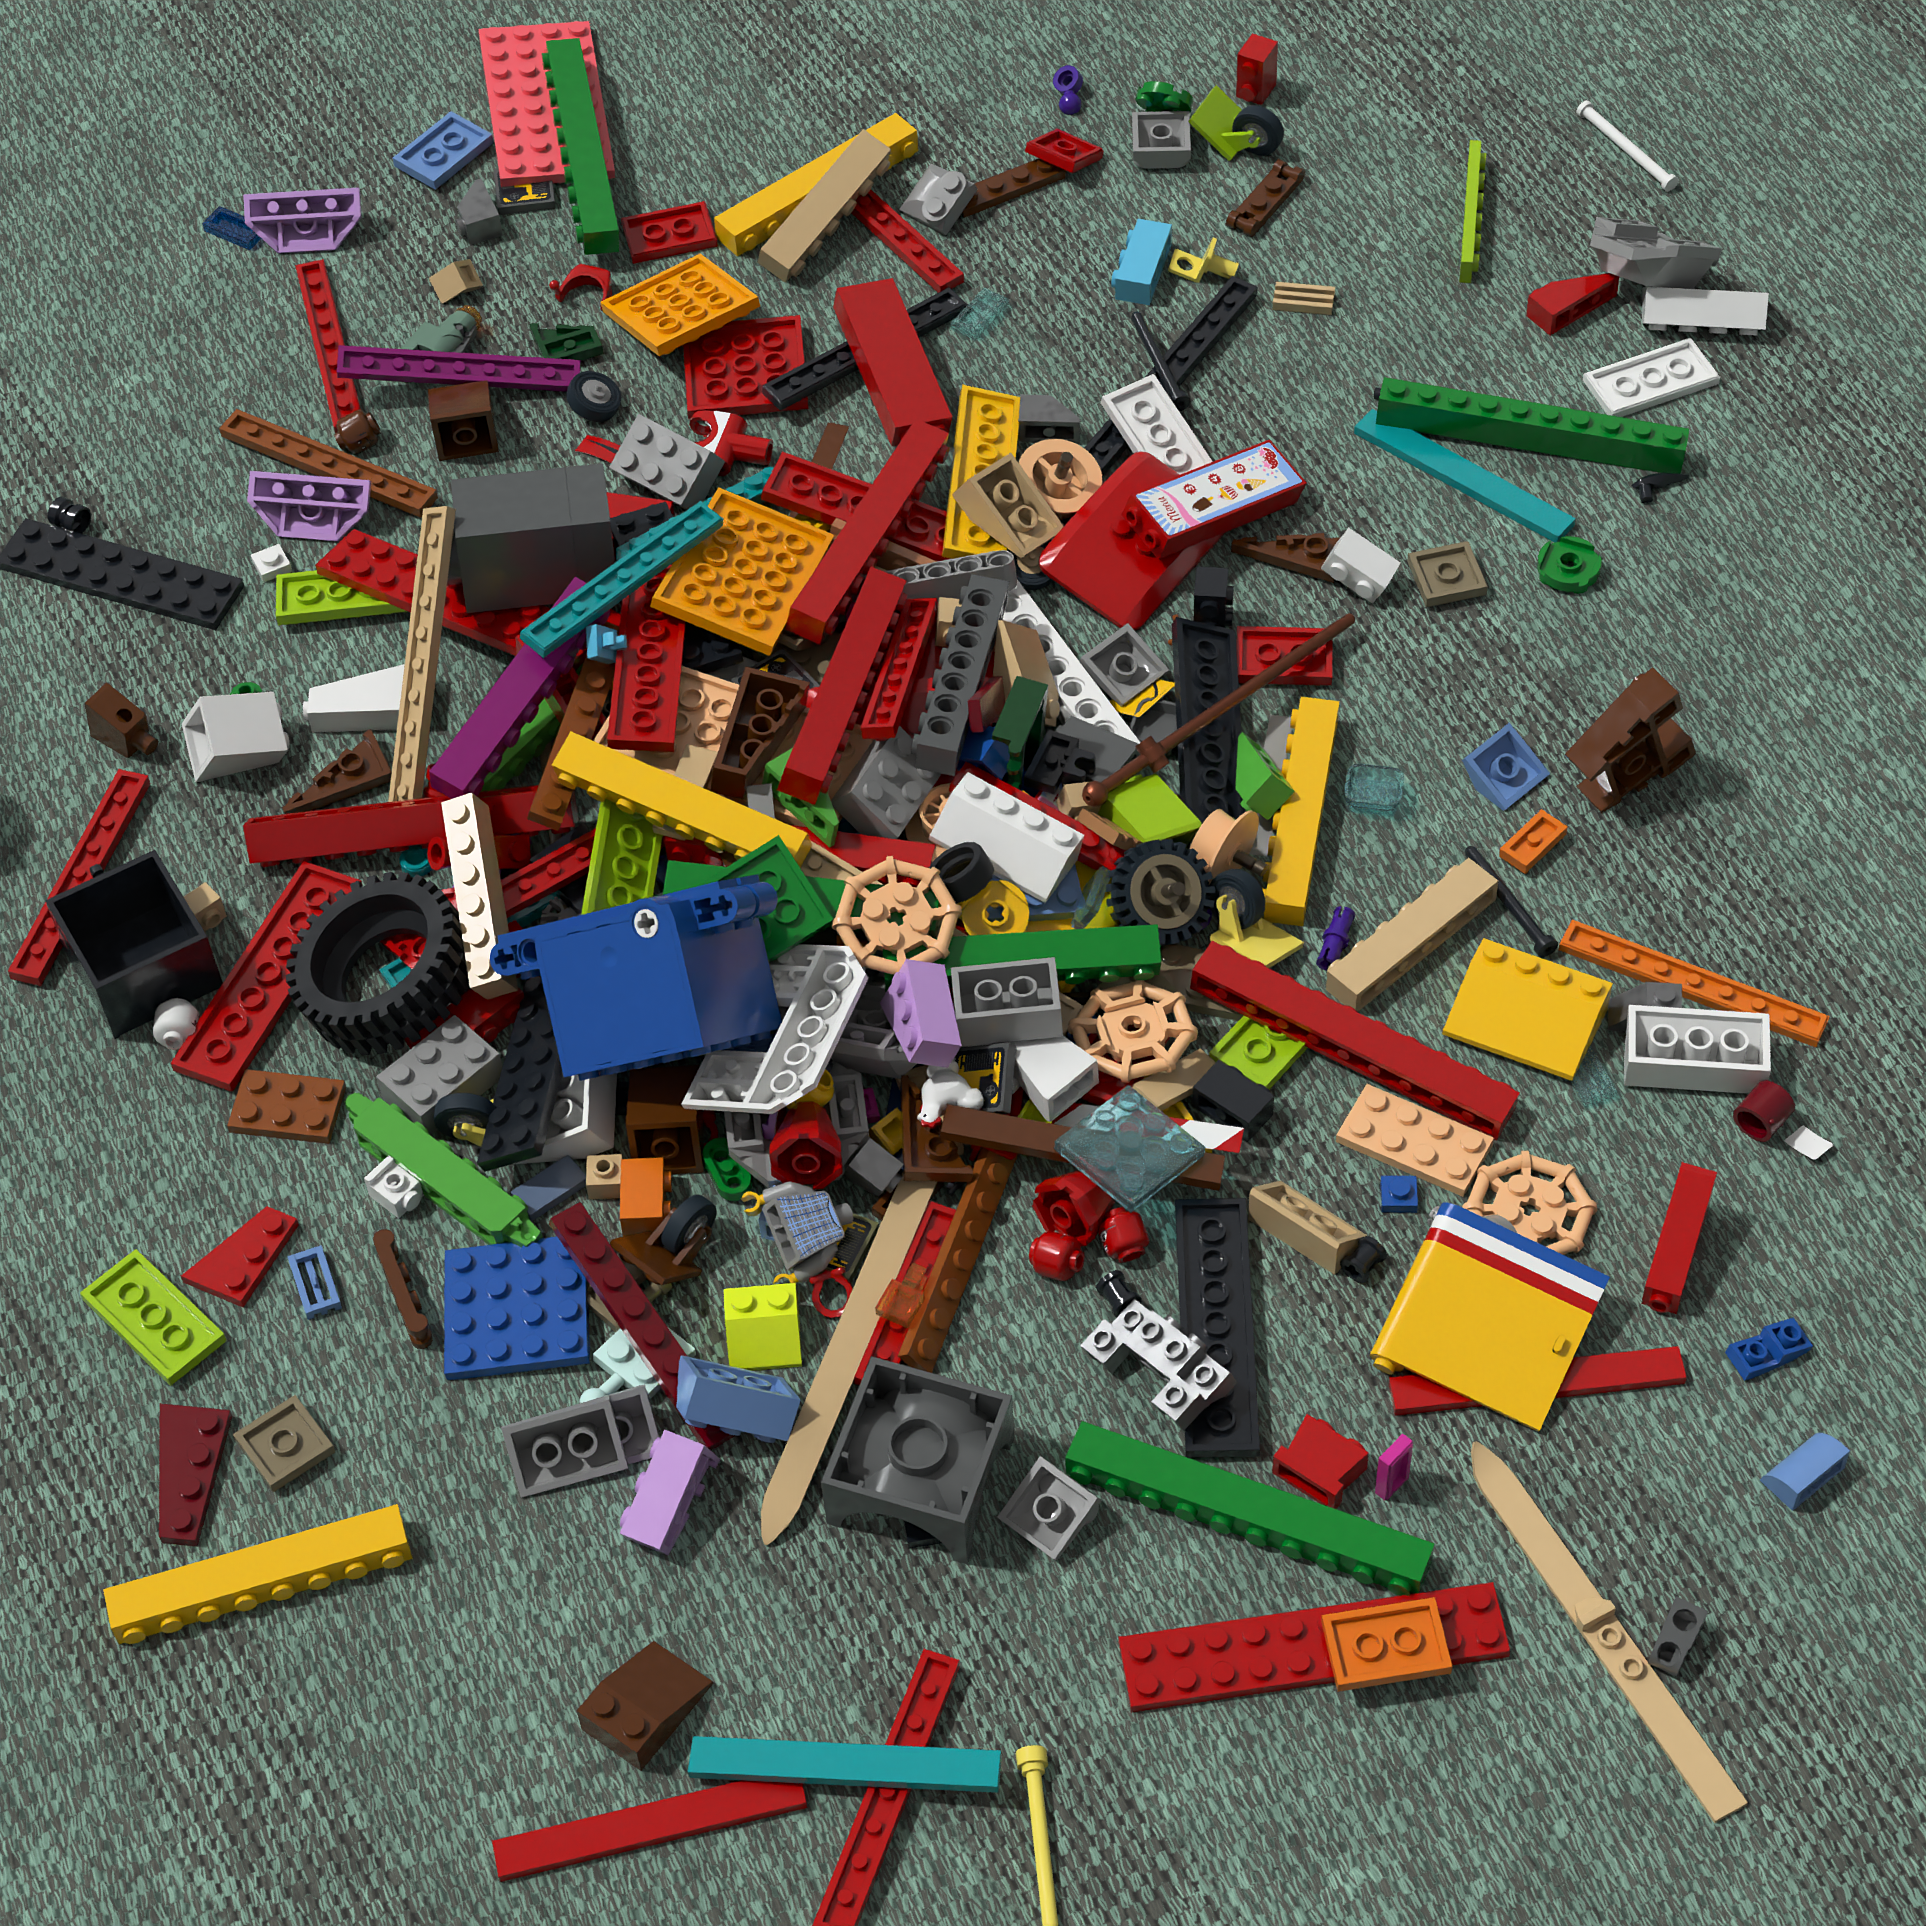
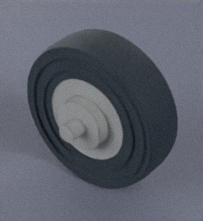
[567,371,622,422]

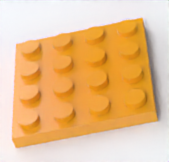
[600,254,761,356]

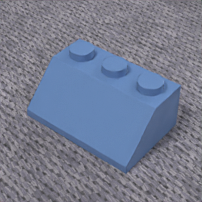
[676,1355,801,1443]

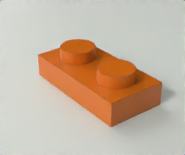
[1499,809,1568,874]

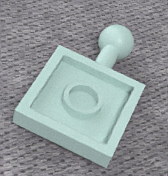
[579,1328,696,1403]

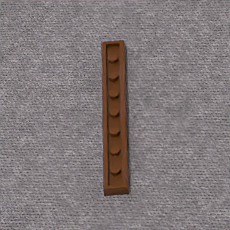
[940,1104,1225,1191]

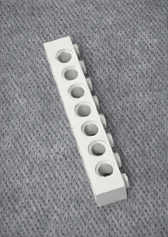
[1003,580,1140,756]

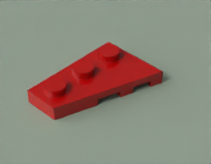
[181,1206,299,1308]

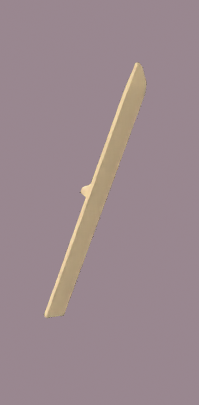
[761,1173,937,1545]
[1471,1441,1748,1823]

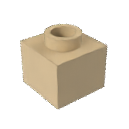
[1056,782,1102,820]
[184,882,227,932]
[586,1154,623,1199]

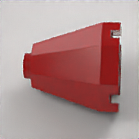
[769,1101,843,1189]
[1032,1167,1121,1246]

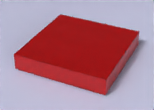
[1025,128,1104,173]

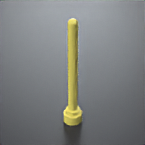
[1016,1745,1058,1926]

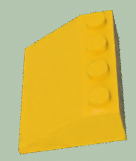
[1442,938,1613,1081]

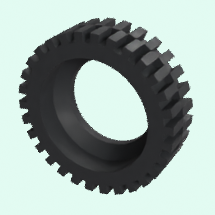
[286,872,469,1055]

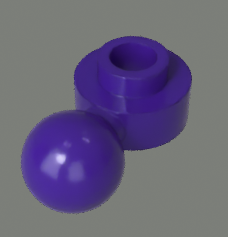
[1053,65,1083,115]

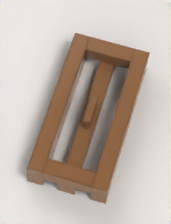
[1076,808,1143,851]

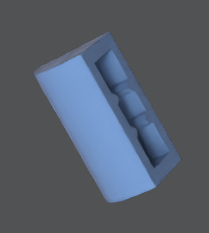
[1760,1433,1850,1511]

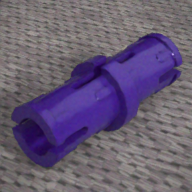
[1316,906,1355,971]

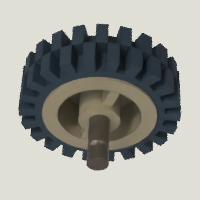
[1106,839,1215,946]

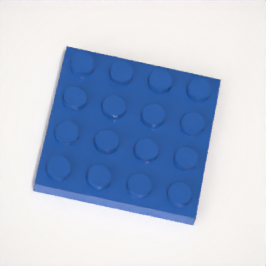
[444,1237,590,1380]

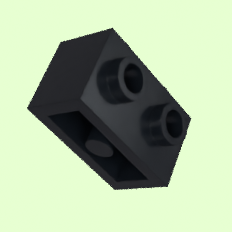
[1193,566,1234,628]
[1192,1060,1274,1142]

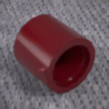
[1733,1080,1795,1142]

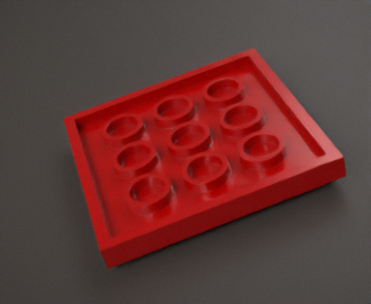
[683,315,809,419]

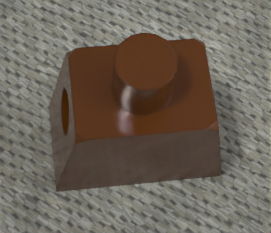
[84,682,159,758]

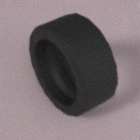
[929,842,994,904]

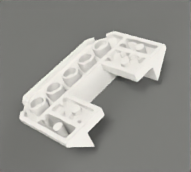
[681,944,868,1114]

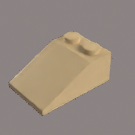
[952,453,1064,558]
[993,620,1060,727]

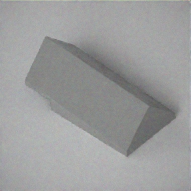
[501,1384,660,1498]

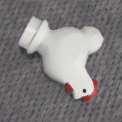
[917,1058,984,1129]

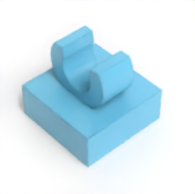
[586,624,627,664]

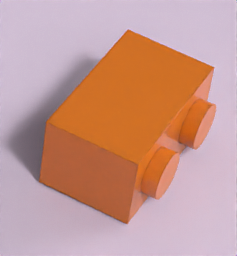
[620,1157,672,1237]

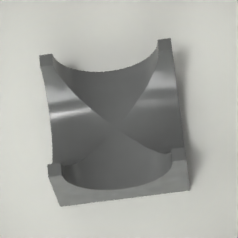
[821,1356,1014,1565]

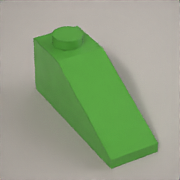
[1236,732,1295,820]
[762,747,839,848]

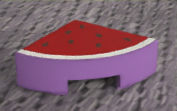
[762,1107,786,1140]

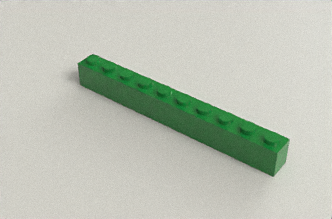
[541,38,619,255]
[1376,377,1689,473]
[1065,1421,1435,1596]

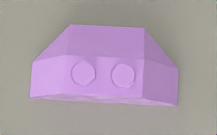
[243,188,361,254]
[247,471,371,542]

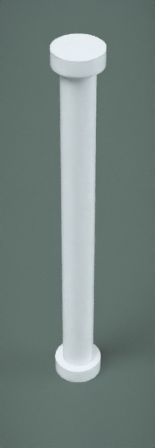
[1576,100,1679,192]

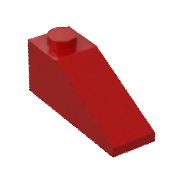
[1526,273,1620,336]

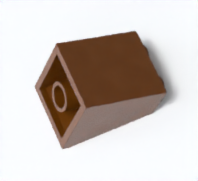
[428,380,499,461]
[626,1065,704,1174]

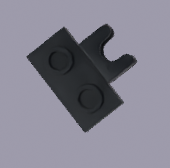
[1024,730,1096,795]

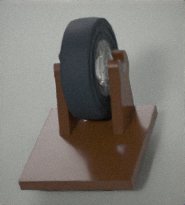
[610,1194,717,1285]

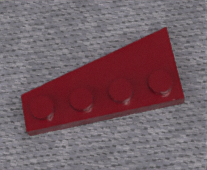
[159,1403,233,1546]

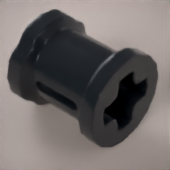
[1340,1236,1387,1283]
[1096,1270,1142,1318]

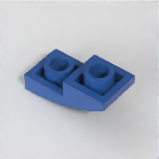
[1725,1317,1813,1381]

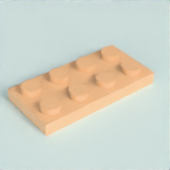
[1336,1084,1494,1197]

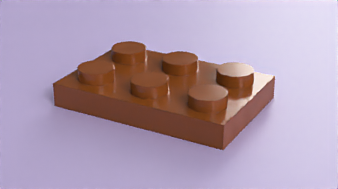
[227,1069,346,1144]

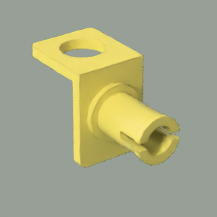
[1168,237,1239,283]

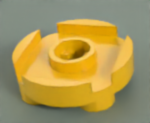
[961,880,1029,936]

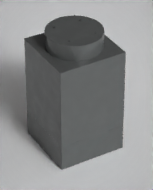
[447,463,615,613]

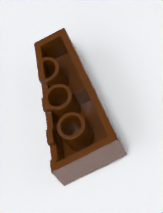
[710,667,810,800]

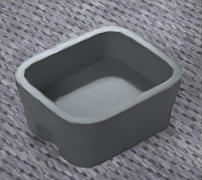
[1129,698,1177,757]

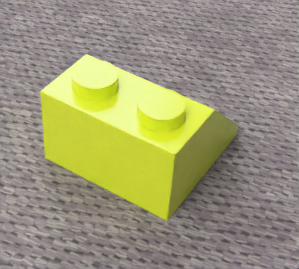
[724,1283,802,1371]

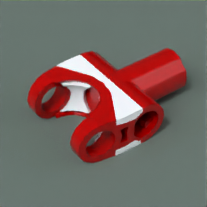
[689,410,773,476]

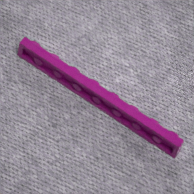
[337,345,580,392]

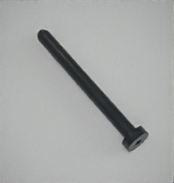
[1131,311,1191,412]
[1465,846,1558,958]

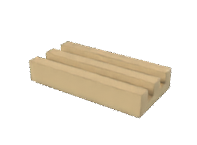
[1272,282,1335,315]

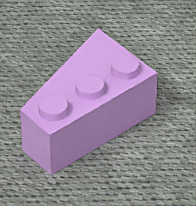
[880,959,962,1068]
[620,1429,721,1555]

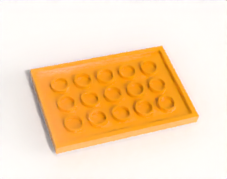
[650,487,834,656]

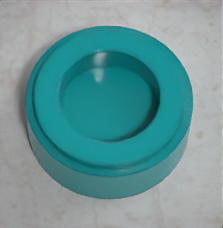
[399,845,432,877]

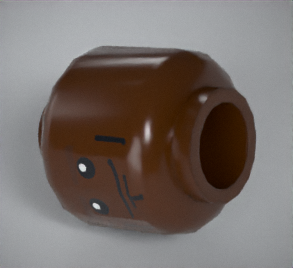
[334,409,382,454]

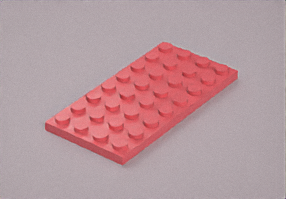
[478,21,615,187]

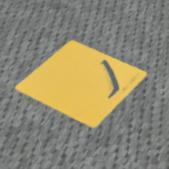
[1109,679,1175,717]

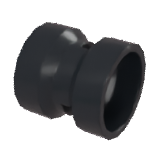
[47,496,92,534]

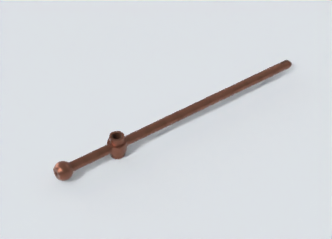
[1082,613,1355,807]

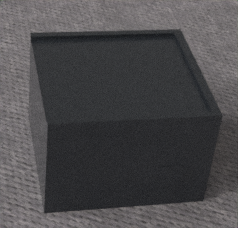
[45,850,223,1039]

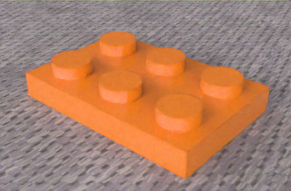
[1321,1597,1452,1692]

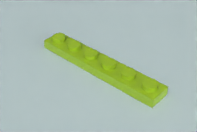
[1459,140,1486,283]

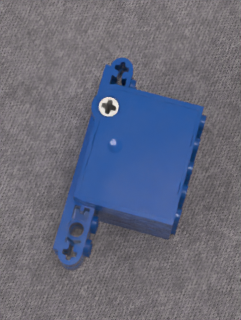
[490,874,782,1081]

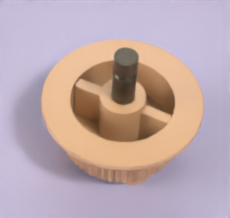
[1019,439,1102,520]

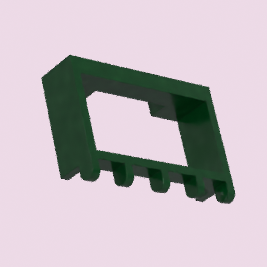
[991,676,1048,790]

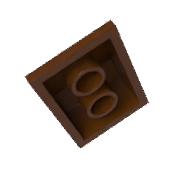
[577,1641,713,1771]

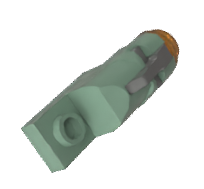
[401,305,482,383]

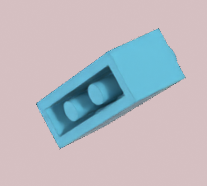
[1111,219,1172,305]

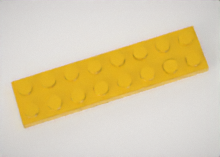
[942,385,1020,559]

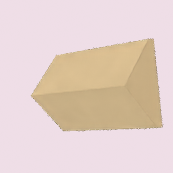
[1248,1181,1367,1275]

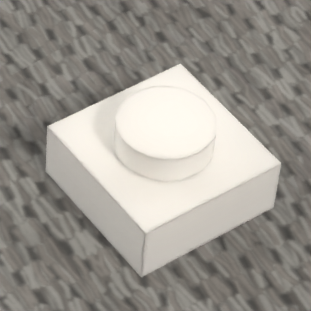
[251,544,292,583]

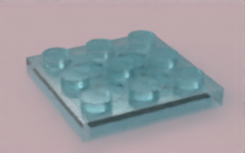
[1054,1085,1205,1213]

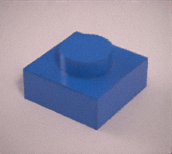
[1380,1176,1418,1213]

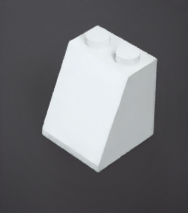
[182,692,289,782]

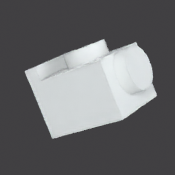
[364,1156,424,1219]

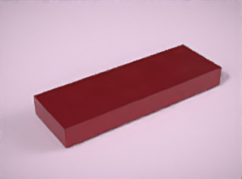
[967,676,1005,733]

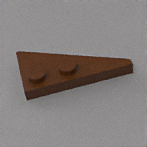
[1231,533,1341,583]
[282,729,392,814]
[900,1075,973,1182]

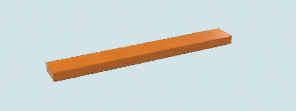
[1558,919,1830,1048]

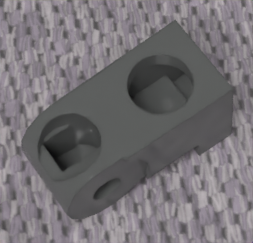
[1648,1596,1708,1677]

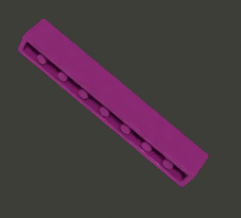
[429,577,610,799]

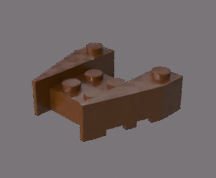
[1565,667,1696,813]

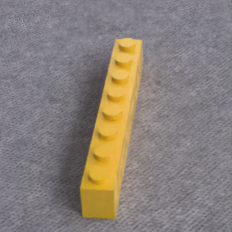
[714,113,918,257]
[1262,697,1339,926]
[552,731,812,868]
[103,1504,413,1644]

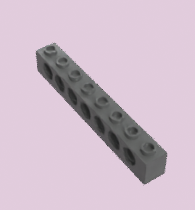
[911,574,1010,776]

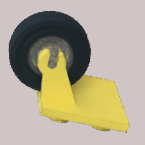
[1209,869,1304,968]
[434,1093,495,1147]

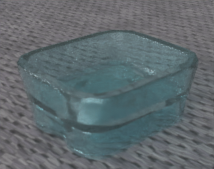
[1344,763,1404,817]

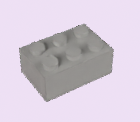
[609,414,725,510]
[831,726,941,839]
[951,957,1063,1047]
[376,1015,503,1135]

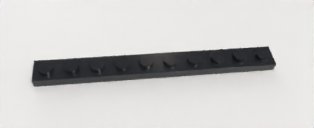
[1084,276,1258,477]

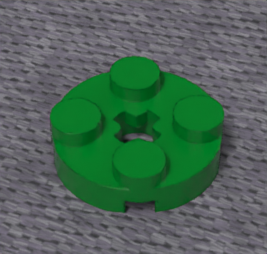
[1135,81,1194,113]
[1537,536,1602,594]

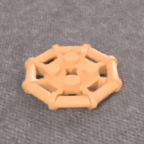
[832,856,962,975]
[1068,980,1198,1083]
[1462,1151,1597,1255]

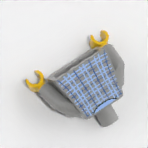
[741,1182,853,1284]

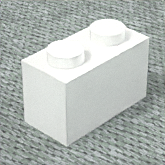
[1321,528,1400,603]

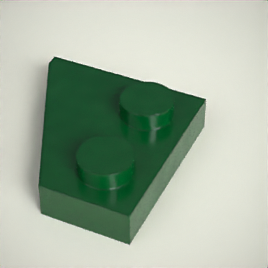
[529,323,604,361]

